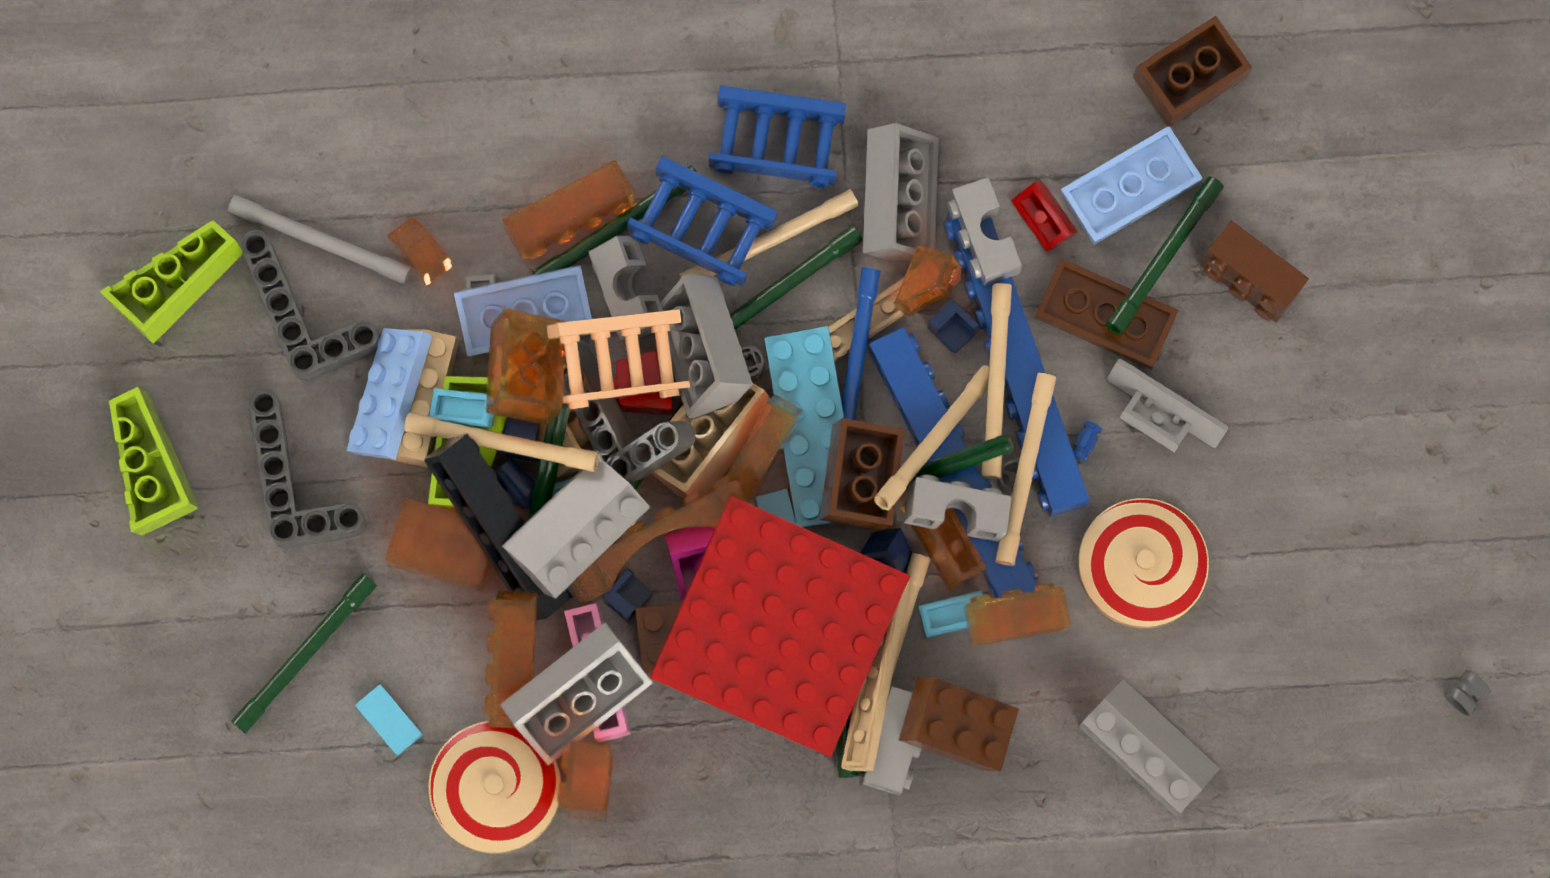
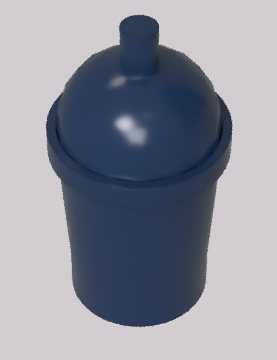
[495,458,535,510]

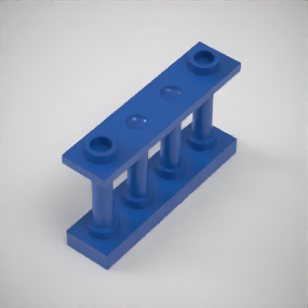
[709,85,846,188]
[627,156,778,286]

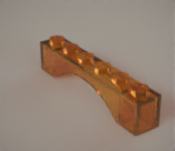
[570,475,755,605]

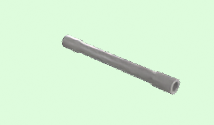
[228,195,412,285]

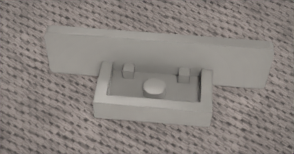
[1107,359,1228,453]

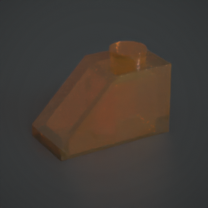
[387,216,452,286]
[894,245,962,316]

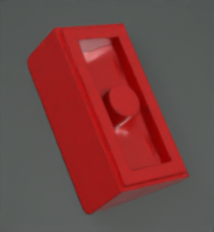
[1011,181,1078,252]

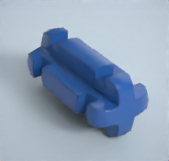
[1072,421,1102,461]

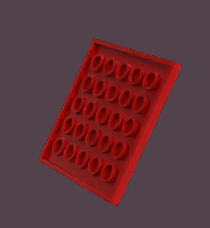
[649,495,910,757]

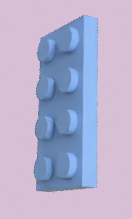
[1060,126,1203,245]
[454,265,592,356]
[346,328,432,460]

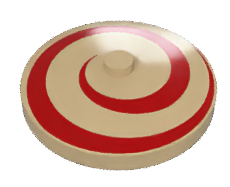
[1078,498,1209,629]
[429,721,561,854]

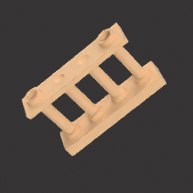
[547,309,690,409]

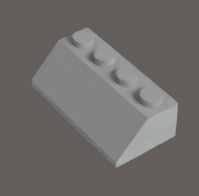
[863,123,939,262]
[660,274,753,418]
[502,457,650,598]
[500,622,653,765]
[1079,679,1220,817]

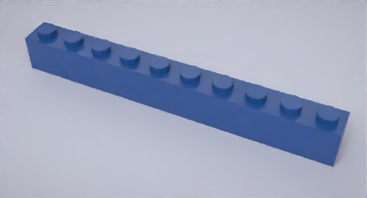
[943,211,1090,517]
[868,327,1053,636]

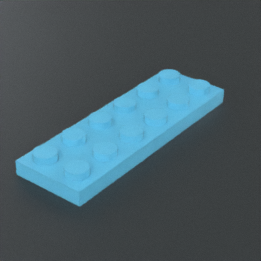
[764,326,845,528]

